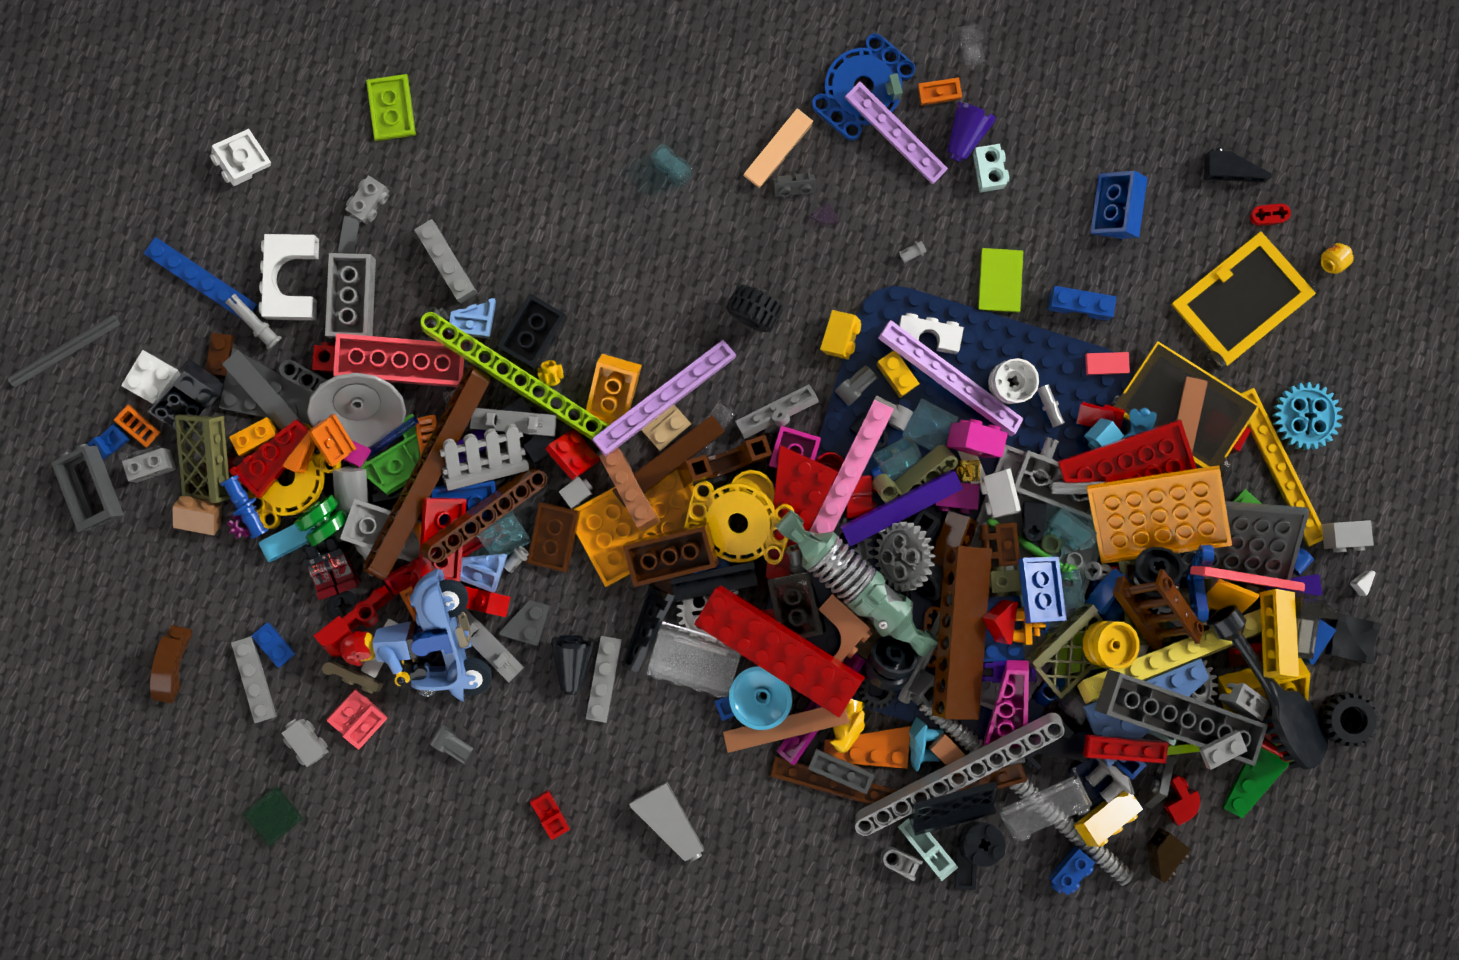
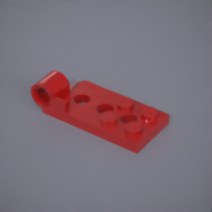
[411,498,467,590]

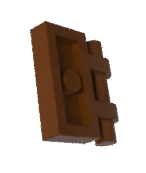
[979,522,1020,567]

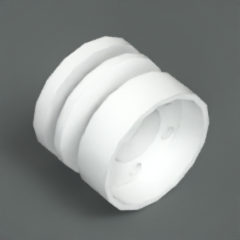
[988,358,1039,404]

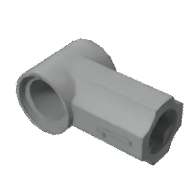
[868,396,913,431]

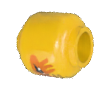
[1321,243,1353,274]

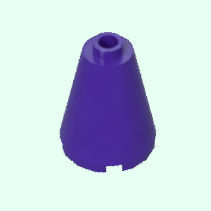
[947,101,996,162]

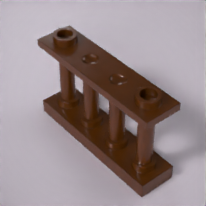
[1112,569,1204,650]

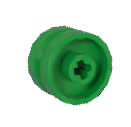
[294,495,348,546]

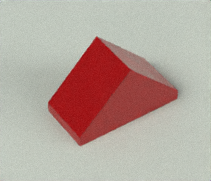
[982,600,1018,645]

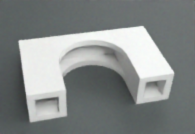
[259,234,319,320]

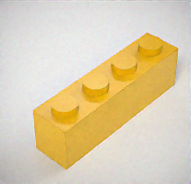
[1260,589,1299,680]

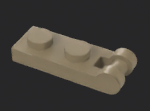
[322,662,383,694]

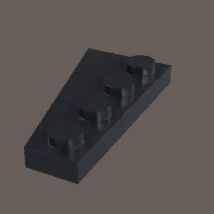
[622,587,675,673]

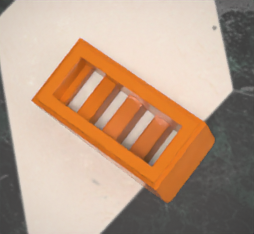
[114,404,161,448]
[415,415,438,456]
[283,433,317,474]

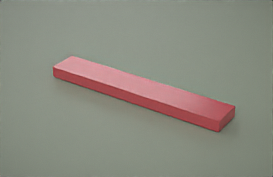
[1190,566,1305,591]

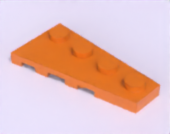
[824,726,911,769]

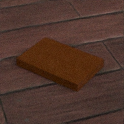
[527,502,580,573]

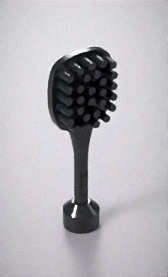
[1206,605,1328,770]

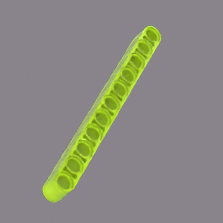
[421,312,609,441]

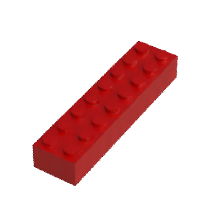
[694,585,865,718]

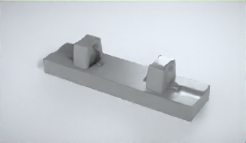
[470,408,557,437]
[456,608,524,682]

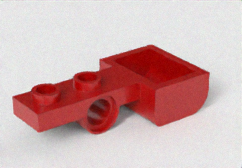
[314,585,394,657]

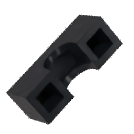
[502,397,555,464]

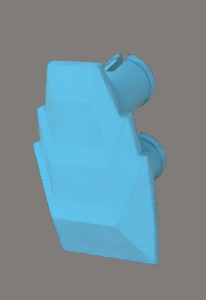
[909,716,944,771]

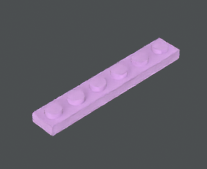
[844,81,948,184]

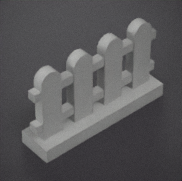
[439,424,529,491]

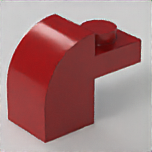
[1163,774,1200,826]

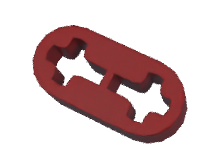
[1249,204,1291,226]

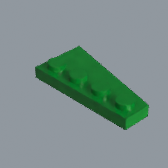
[1222,738,1293,818]

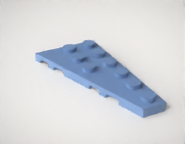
[1083,658,1209,767]

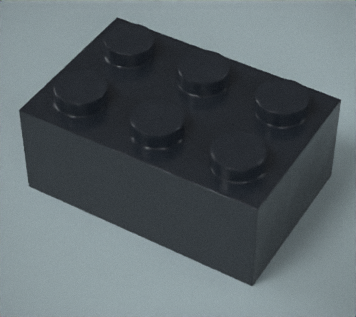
[497,293,568,371]

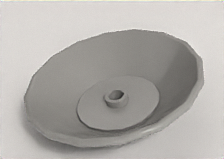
[307,373,406,448]

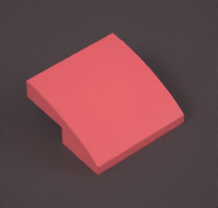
[327,688,388,750]

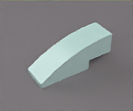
[898,818,958,881]

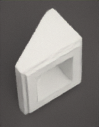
[1350,570,1375,596]

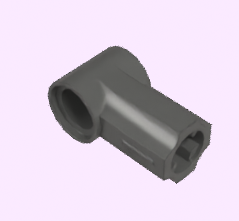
[835,365,877,407]
[429,724,474,764]

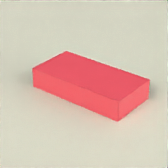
[1085,352,1130,375]

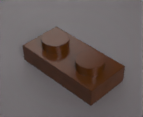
[206,333,234,377]

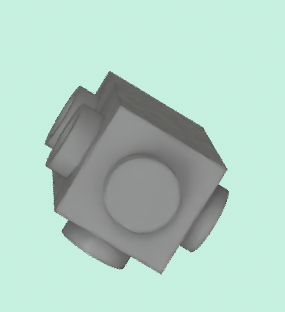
[345,175,389,225]
[281,719,329,767]

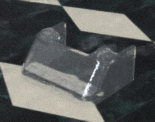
[998,767,1092,842]

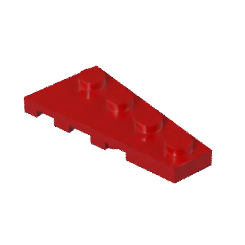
[229,420,310,498]

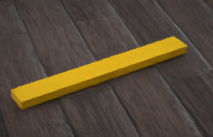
[1238,388,1323,547]

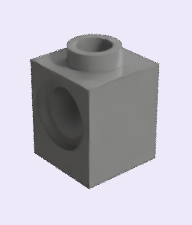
[559,477,593,509]

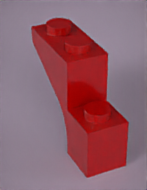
[465,586,511,617]

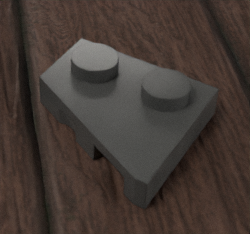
[499,600,550,646]
[1144,755,1175,809]

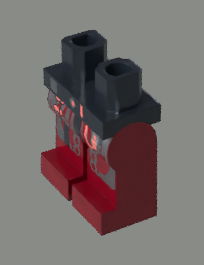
[305,536,360,600]

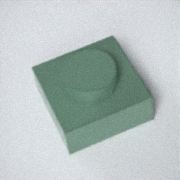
[885,73,903,101]

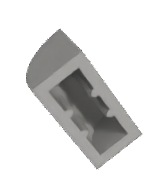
[333,466,368,513]

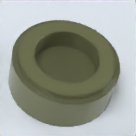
[1040,533,1062,555]

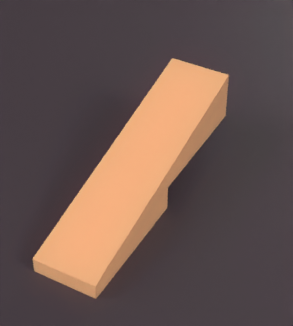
[743,108,813,188]

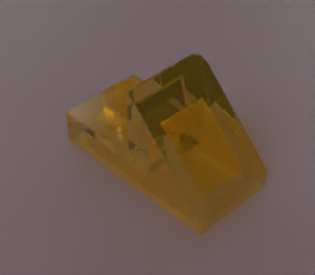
[954,460,980,482]

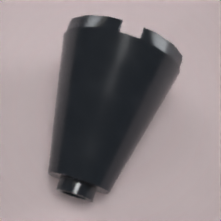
[551,635,594,695]

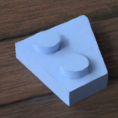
[448,298,496,339]
[460,554,507,593]

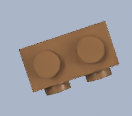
[173,496,222,535]

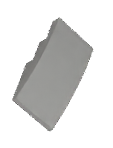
[340,498,422,562]

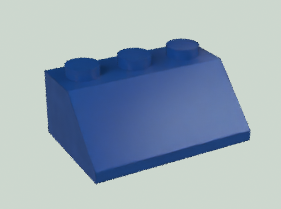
[1090,170,1148,239]

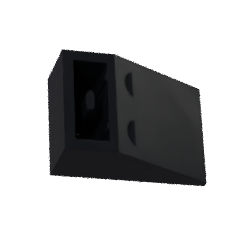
[147,359,224,431]

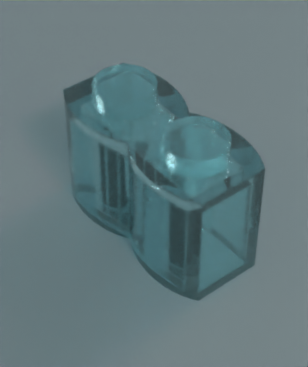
[651,144,693,187]

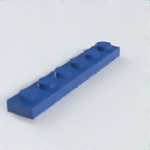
[143,237,259,320]

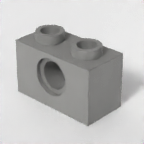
[122,448,176,483]

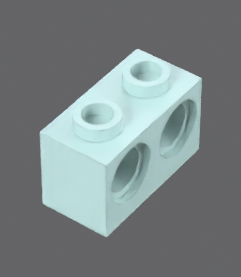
[973,144,1009,193]

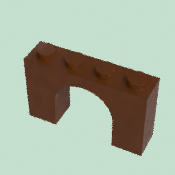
[677,435,772,488]

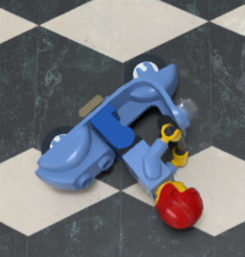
[340,568,492,702]

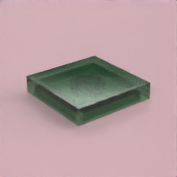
[243,786,304,847]

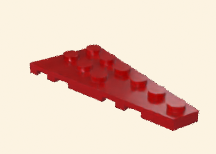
[1057,419,1197,482]
[766,445,838,586]

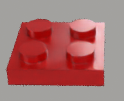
[545,429,601,481]

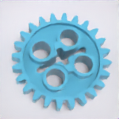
[1272,382,1343,450]

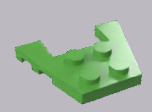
[349,414,420,496]

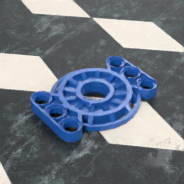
[812,33,915,141]

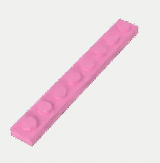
[809,399,894,533]

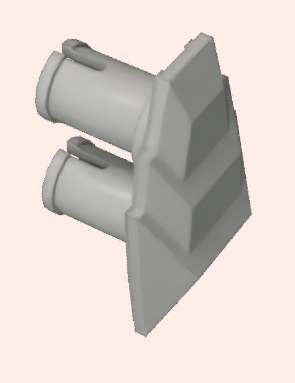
[1085,758,1135,803]

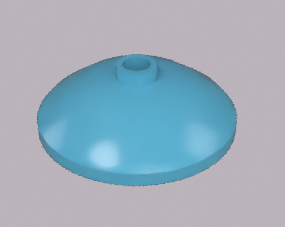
[729,666,792,730]

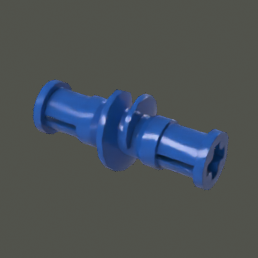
[221,475,269,539]

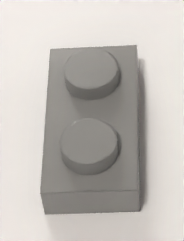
[1199,730,1247,770]

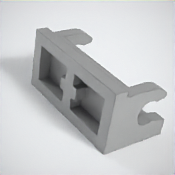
[1219,683,1270,722]

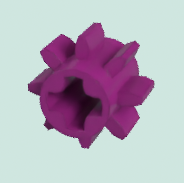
[227,515,250,539]

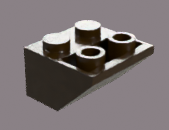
[1147,827,1191,884]

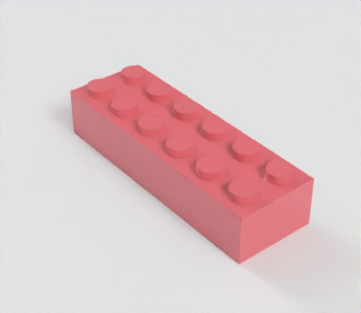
[333,333,465,387]

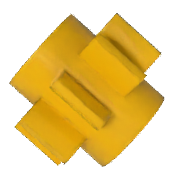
[538,360,564,386]

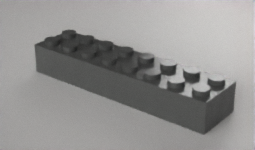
[1094,669,1268,766]

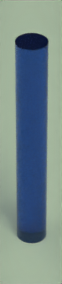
[369,416,419,456]

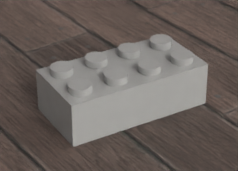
[325,253,376,340]

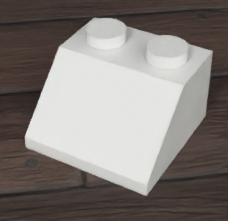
[980,468,1021,519]

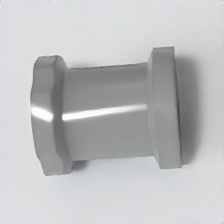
[1085,561,1113,582]

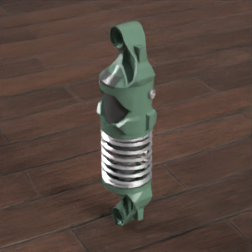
[775,510,938,657]

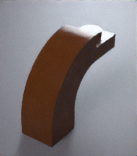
[150,625,193,704]

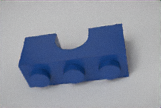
[1047,286,1117,321]

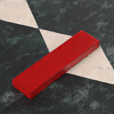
[1083,735,1169,763]

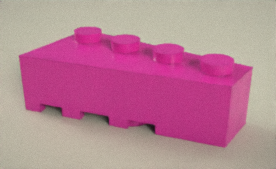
[984,660,1029,748]

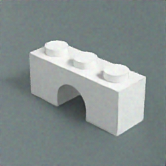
[899,313,964,355]

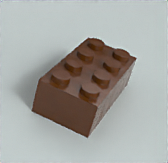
[623,522,719,587]

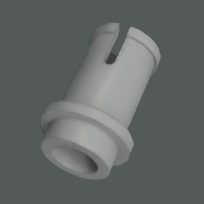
[899,241,927,264]
[504,546,529,573]

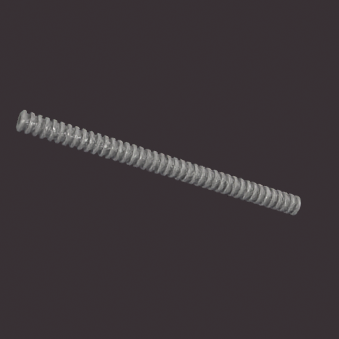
[919,703,1134,886]

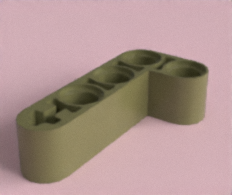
[872,445,958,503]

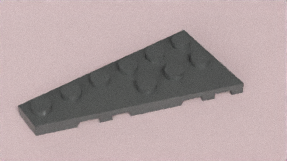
[219,348,312,425]

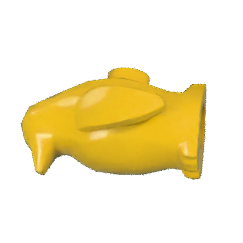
[830,699,865,753]

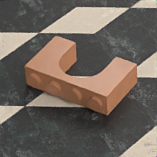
[818,593,873,662]

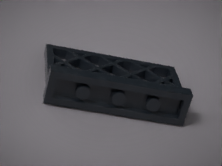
[908,781,998,836]

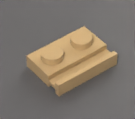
[642,405,692,452]

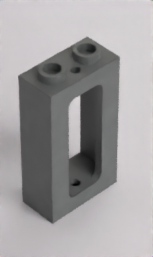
[51,444,124,532]

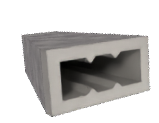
[629,781,704,862]

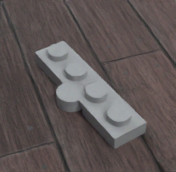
[735,384,819,439]

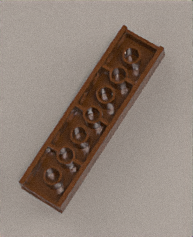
[932,546,992,720]

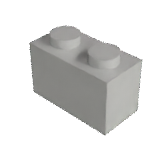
[1322,520,1374,553]

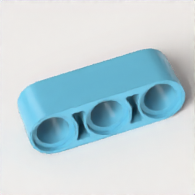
[259,524,314,562]

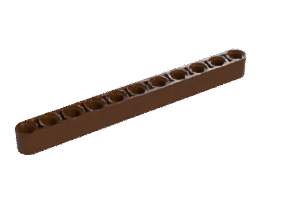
[363,366,490,580]

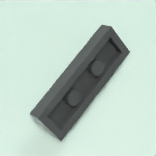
[808,748,875,794]

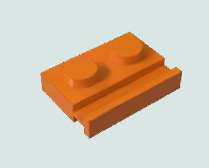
[308,414,356,467]

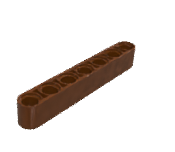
[420,468,547,563]

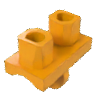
[1012,606,1046,645]

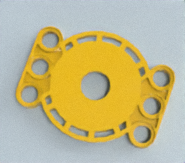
[238,423,341,529]
[684,481,794,564]

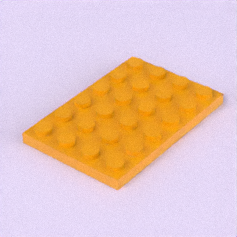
[1087,465,1232,564]
[574,469,704,587]

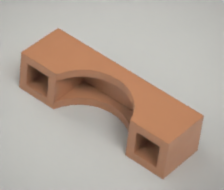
[599,447,660,532]

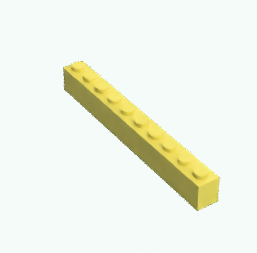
[1077,609,1262,704]

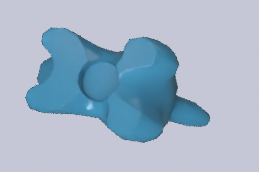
[1123,408,1157,439]

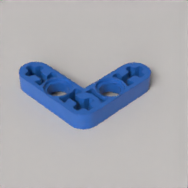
[1186,545,1214,623]

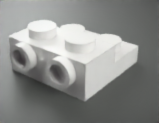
[210,129,271,186]

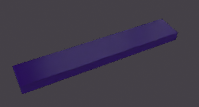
[840,469,963,547]

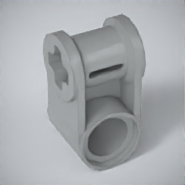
[880,846,923,881]

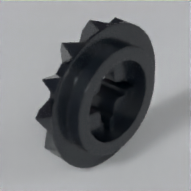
[326,590,359,620]

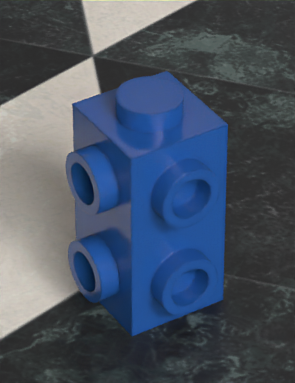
[1048,846,1095,895]

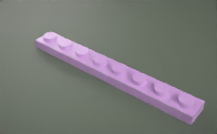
[878,320,1023,437]
[592,340,736,457]

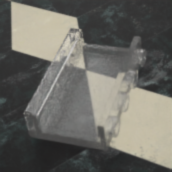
[647,622,741,698]

